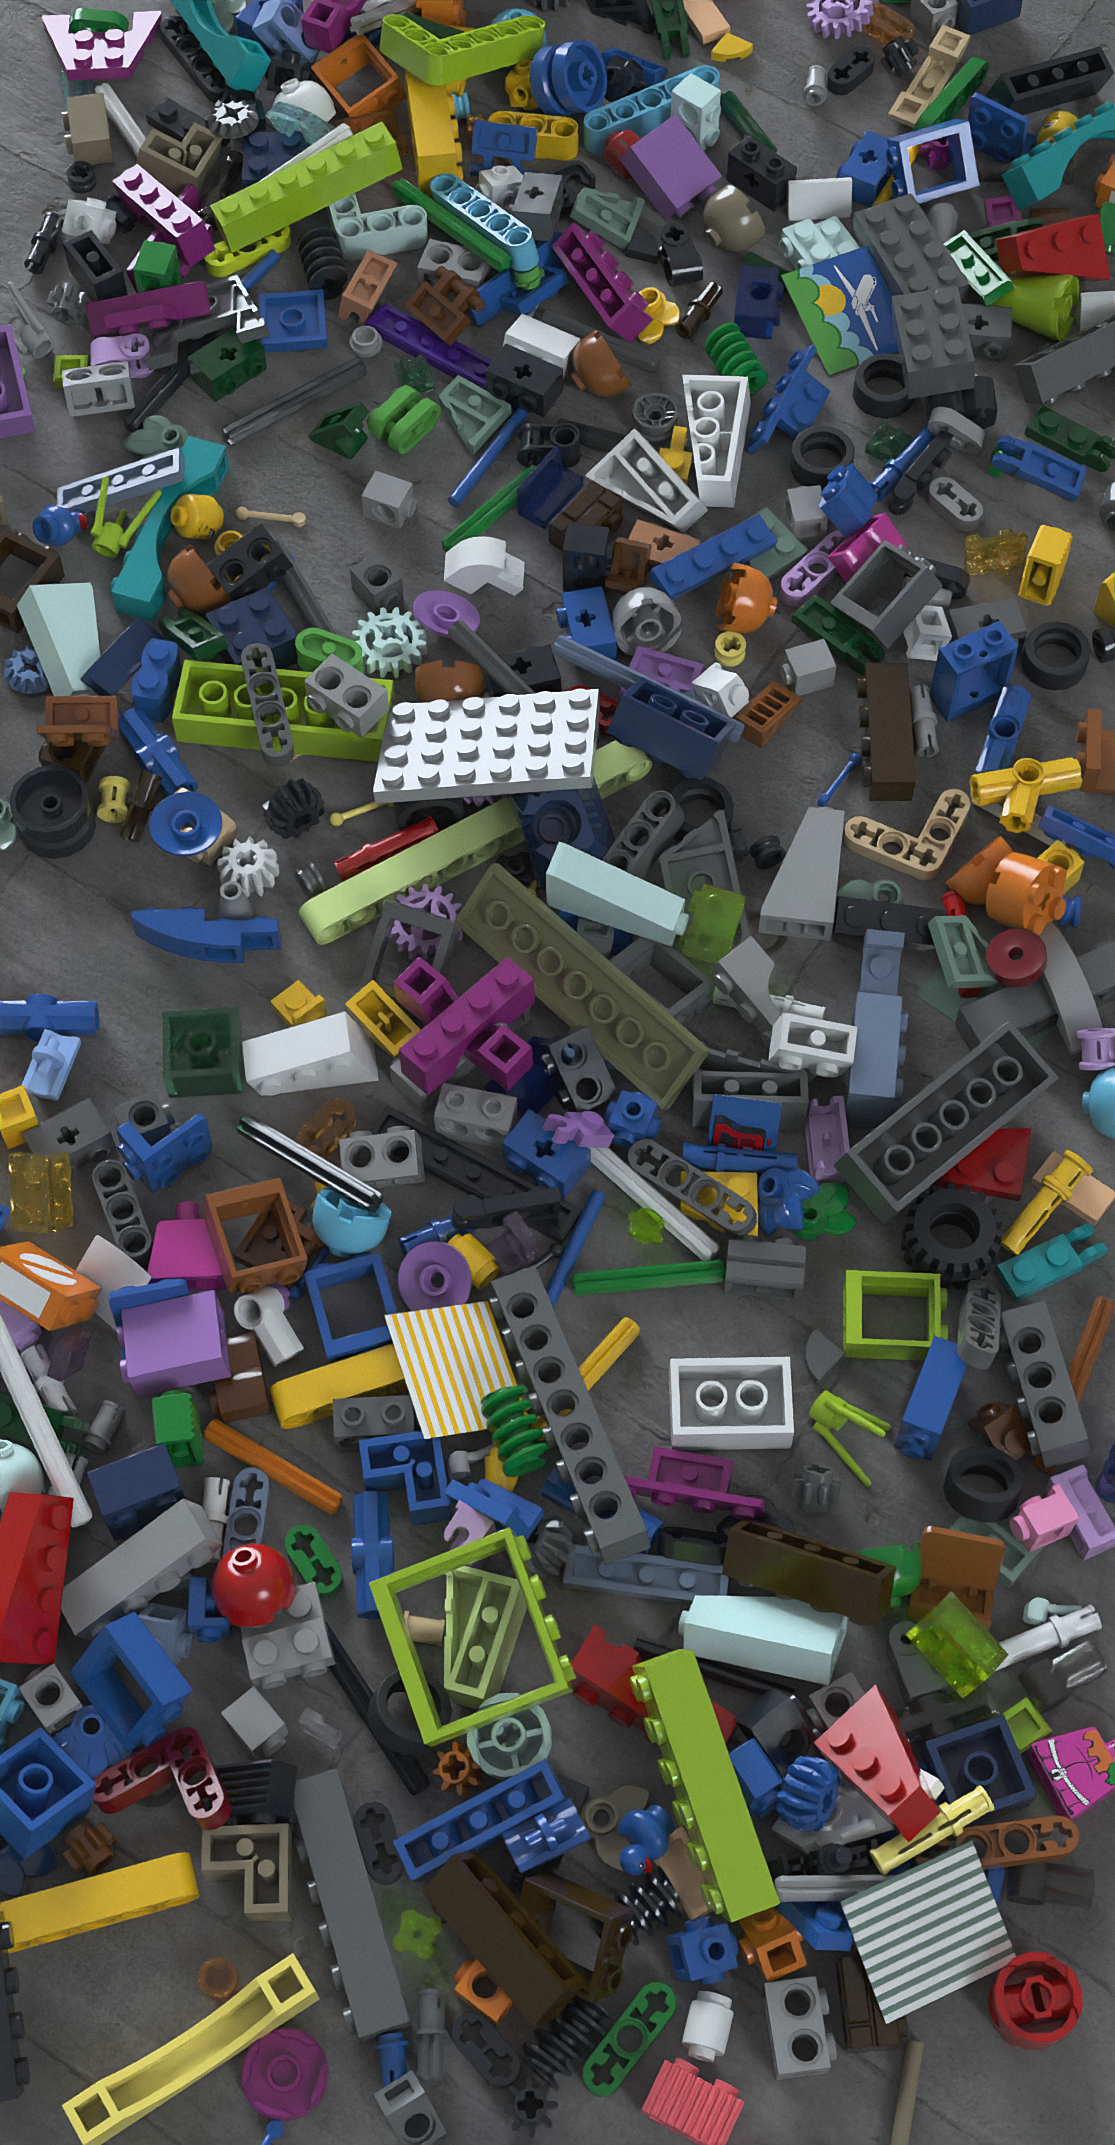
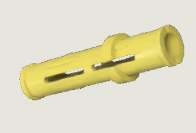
[869,1785,995,1876]

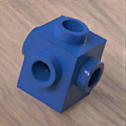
[604,1090,662,1154]
[665,1916,738,1985]

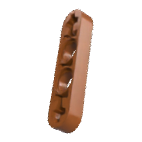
[911,1816,1079,1870]

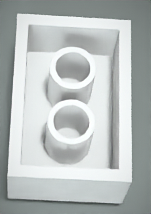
[669,1357,794,1450]

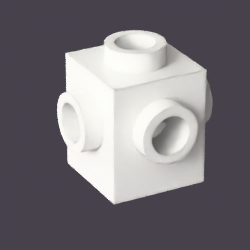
[475,165,523,213]
[62,198,116,244]

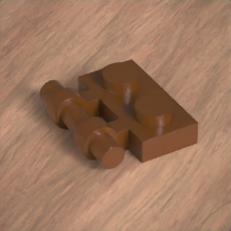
[404,266,486,346]
[233,1200,324,1289]

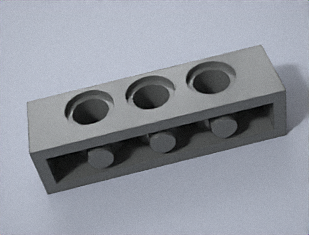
[999,1300,1092,1468]

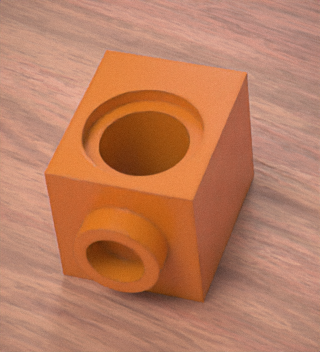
[453,1958,514,2027]

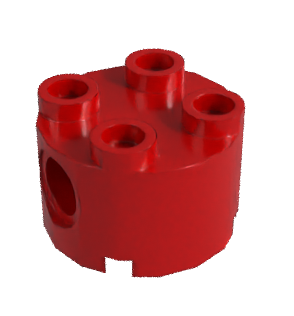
[988,1952,1083,2050]

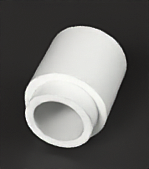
[681,1991,734,2062]

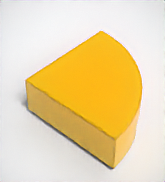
[711,32,753,62]

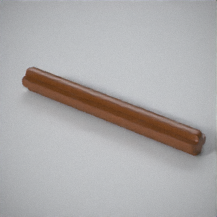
[1034,1296,1115,1474]

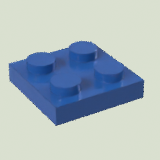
[259,289,328,353]

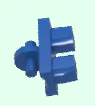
[502,1799,590,1875]

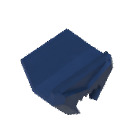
[507,775,616,891]

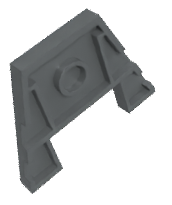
[144,275,269,371]

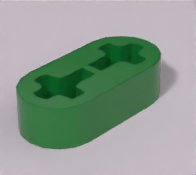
[69,8,129,33]
[285,1525,343,1599]

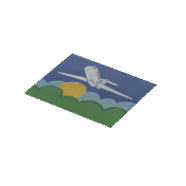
[781,245,898,376]

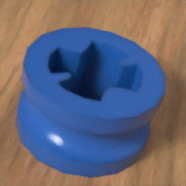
[1058,894,1081,928]

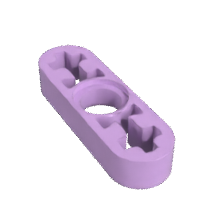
[780,531,851,607]

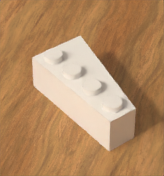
[682,375,751,508]

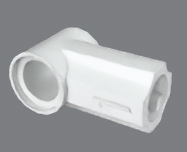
[234,1286,304,1367]

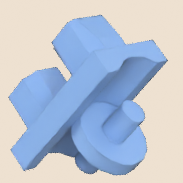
[21,1029,81,1102]

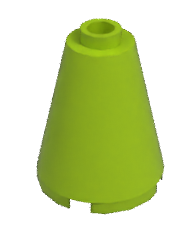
[989,274,1079,341]

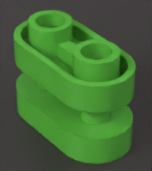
[367,385,441,454]
[295,628,365,675]

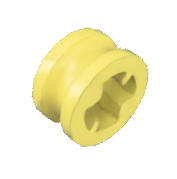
[715,631,746,667]

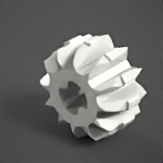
[217,836,279,898]

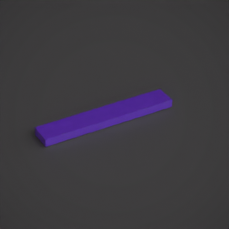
[365,303,529,413]

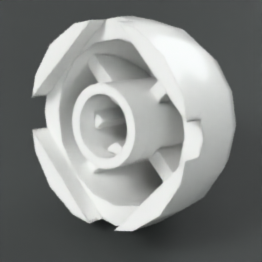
[272,78,336,132]

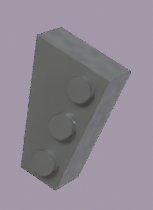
[692,1041,809,1129]

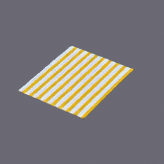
[384,1301,527,1439]

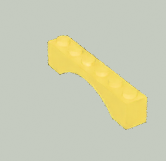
[62,1953,320,2145]

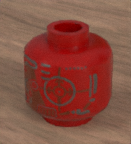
[604,130,641,179]

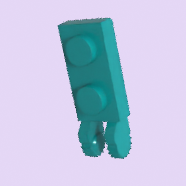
[995,1223,1108,1302]

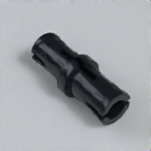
[24,212,64,274]

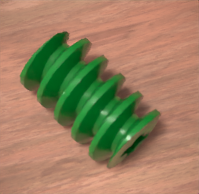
[705,322,768,396]
[480,1385,549,1477]

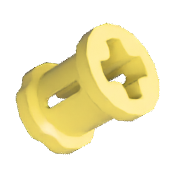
[97,776,131,823]

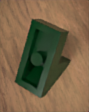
[308,402,370,459]

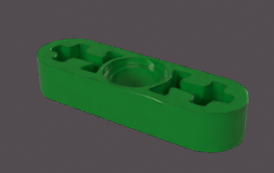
[582,1982,676,2097]

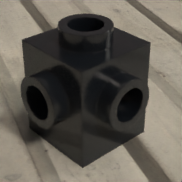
[265,50,312,95]
[605,55,650,103]

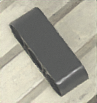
[602,791,684,880]
[92,1160,153,1270]

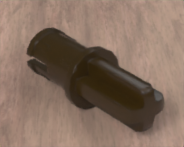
[675,282,723,339]
[120,770,163,843]

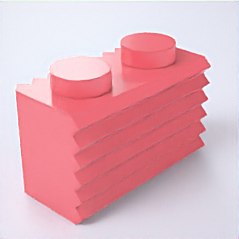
[641,2058,745,2145]

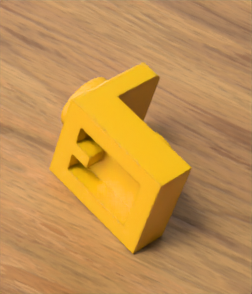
[270,980,328,1028]

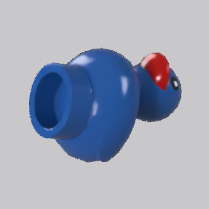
[32,505,90,546]
[618,1805,675,1875]

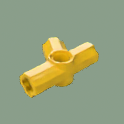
[969,757,1082,834]

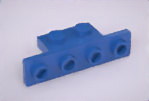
[468,231,569,326]
[746,344,830,454]

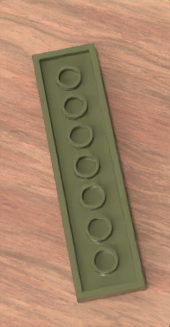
[454,864,711,1110]

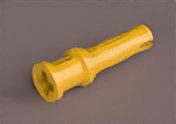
[1000,1149,1093,1256]

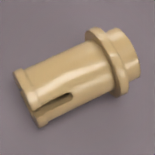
[403,1610,445,1647]

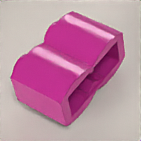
[828,513,908,584]

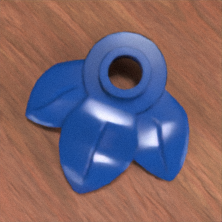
[757,1168,820,1236]
[53,1705,133,1780]

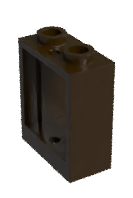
[0,527,65,634]
[520,1871,634,2003]

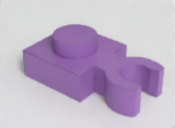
[542,1111,614,1148]

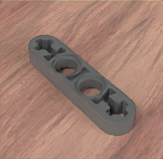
[241,643,294,767]
[628,1139,757,1236]
[957,1280,1001,1369]

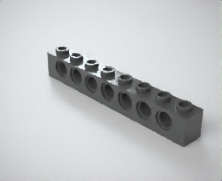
[489,1265,651,1565]

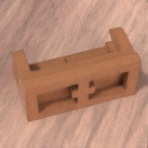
[338,249,398,326]

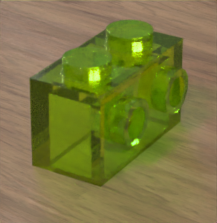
[678,884,747,965]
[905,1591,1009,1698]

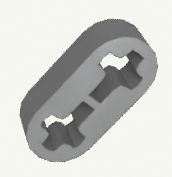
[927,407,985,454]
[927,477,983,532]

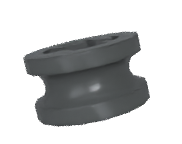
[294,862,326,899]

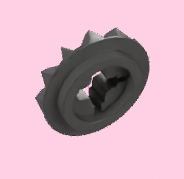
[207,100,259,139]

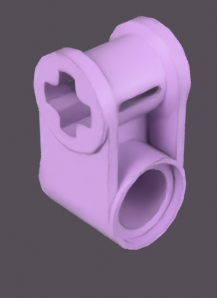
[90,333,154,378]
[1076,1028,1115,1070]

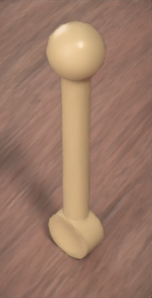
[236,506,306,527]

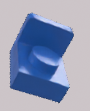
[187,1577,232,1643]

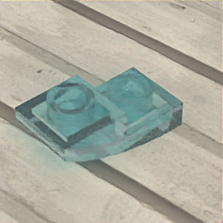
[265,102,335,145]

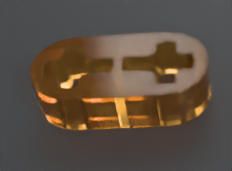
[862,4,915,44]
[296,1098,356,1159]

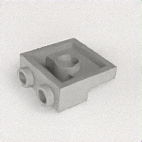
[240,1582,336,1689]

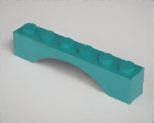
[171,0,272,92]
[1002,100,1115,210]
[110,436,229,623]

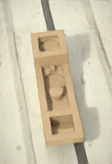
[888,25,971,128]

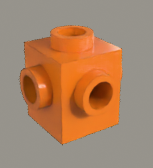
[738,1906,807,1983]

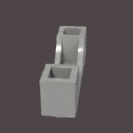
[710,936,819,1084]

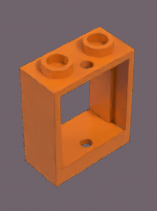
[311,34,406,133]

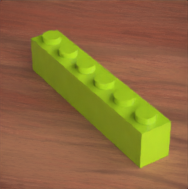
[210,122,403,253]

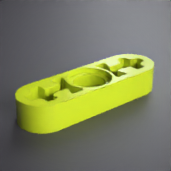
[204,225,291,277]

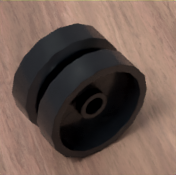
[9,765,96,859]

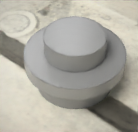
[349,326,382,357]

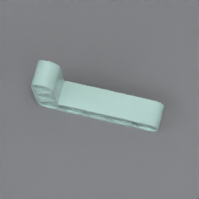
[310,124,428,261]

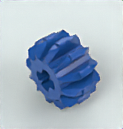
[776,1756,841,1832]

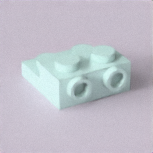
[779,216,860,270]

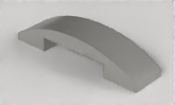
[1039,921,1103,1055]

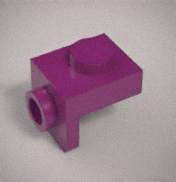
[984,196,1023,228]

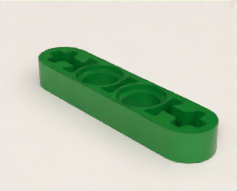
[913,56,989,131]

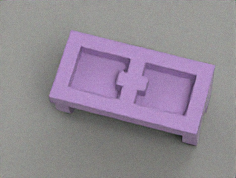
[804,1095,850,1183]
[1044,1465,1115,1561]
[444,1500,496,1570]

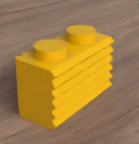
[1018,525,1073,606]

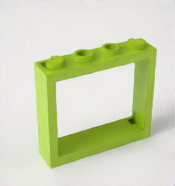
[369,1527,576,1747]

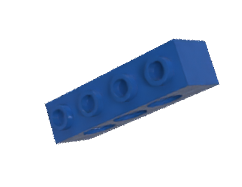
[393,1759,569,1883]

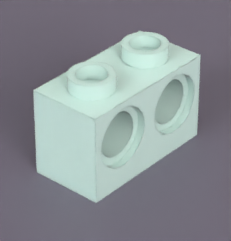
[670,73,721,151]

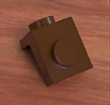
[605,537,652,595]
[968,1401,1031,1461]

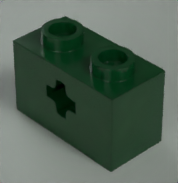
[188,326,267,402]

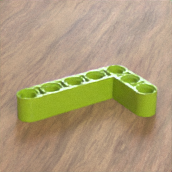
[380,14,546,86]

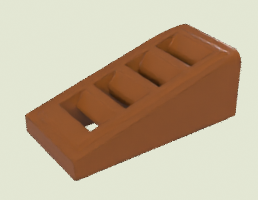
[734,680,802,748]

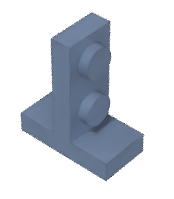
[859,929,905,996]

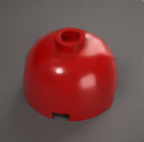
[212,1543,296,1627]

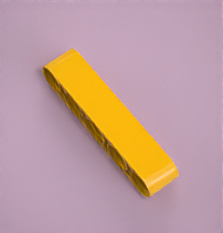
[269,1343,408,1429]
[0,1852,200,1954]

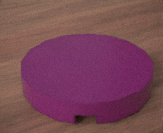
[240,2028,329,2121]

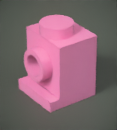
[1009,1484,1080,1553]

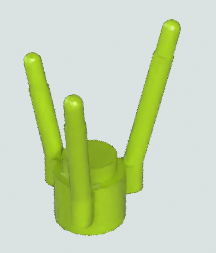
[91,476,162,558]
[809,1390,891,1487]

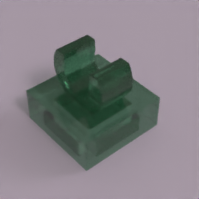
[394,355,434,393]
[865,421,912,463]

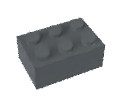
[892,285,975,399]

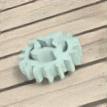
[352,607,427,678]

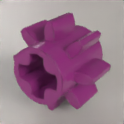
[920,136,952,170]

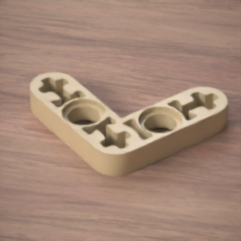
[843,789,971,881]

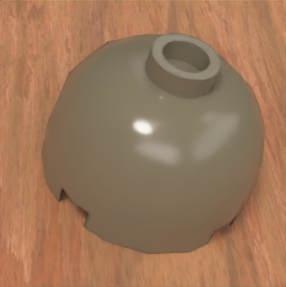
[703,185,765,253]

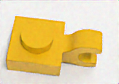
[659,426,693,485]

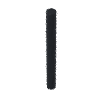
[634,1638,795,1696]

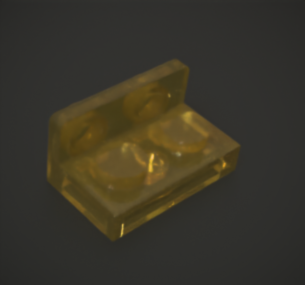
[8,1151,74,1234]

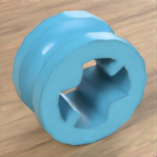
[451,92,470,123]

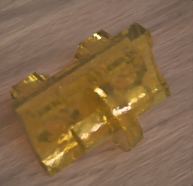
[964,529,1028,577]

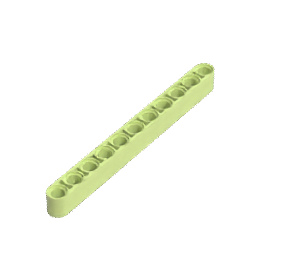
[298,740,653,945]

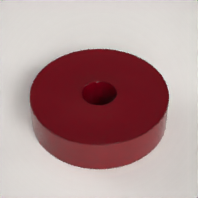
[986,928,1047,987]

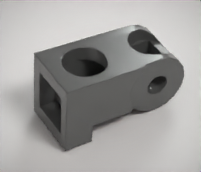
[886,1621,949,1708]

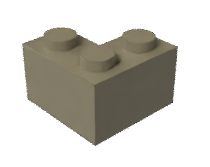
[136,122,223,197]
[201,1823,293,1923]

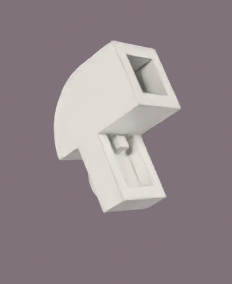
[444,537,525,596]

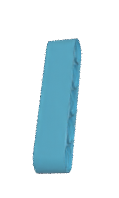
[583,65,720,154]
[430,173,539,271]

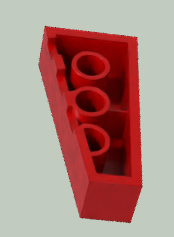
[0,1492,74,1665]
[570,1624,738,1748]

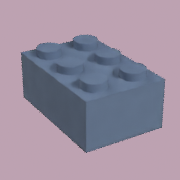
[844,992,908,1129]

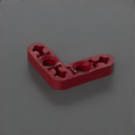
[92,1727,232,1830]

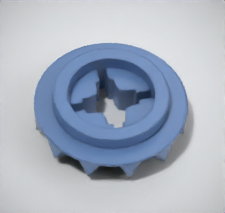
[3,644,50,694]

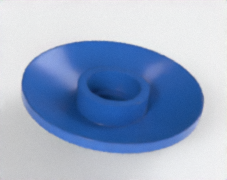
[149,791,223,857]

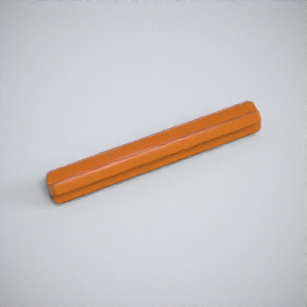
[204,1419,343,1515]

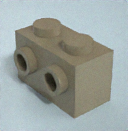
[62,93,114,165]

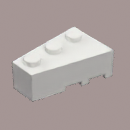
[585,428,708,533]
[242,1011,379,1096]

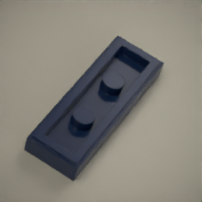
[80,617,166,696]

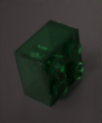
[162,1006,244,1098]

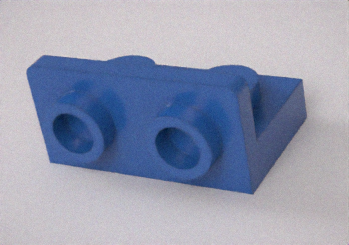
[444,1479,544,1541]

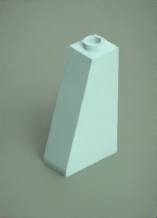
[17,583,100,696]
[546,842,689,947]
[678,1595,848,1685]

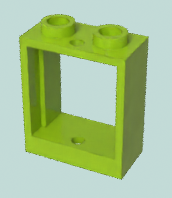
[843,1270,948,1361]

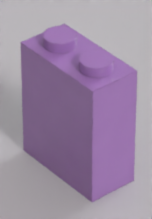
[620,114,722,221]
[117,1290,231,1397]

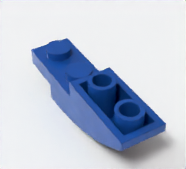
[131,906,281,963]

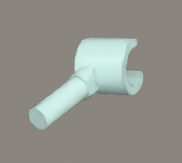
[1023,1597,1082,1626]

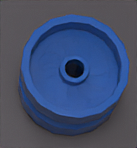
[530,39,607,116]

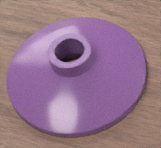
[413,590,480,638]
[398,1241,472,1311]

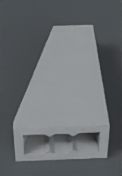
[758,807,845,941]

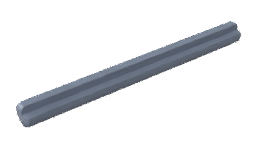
[552,635,745,742]

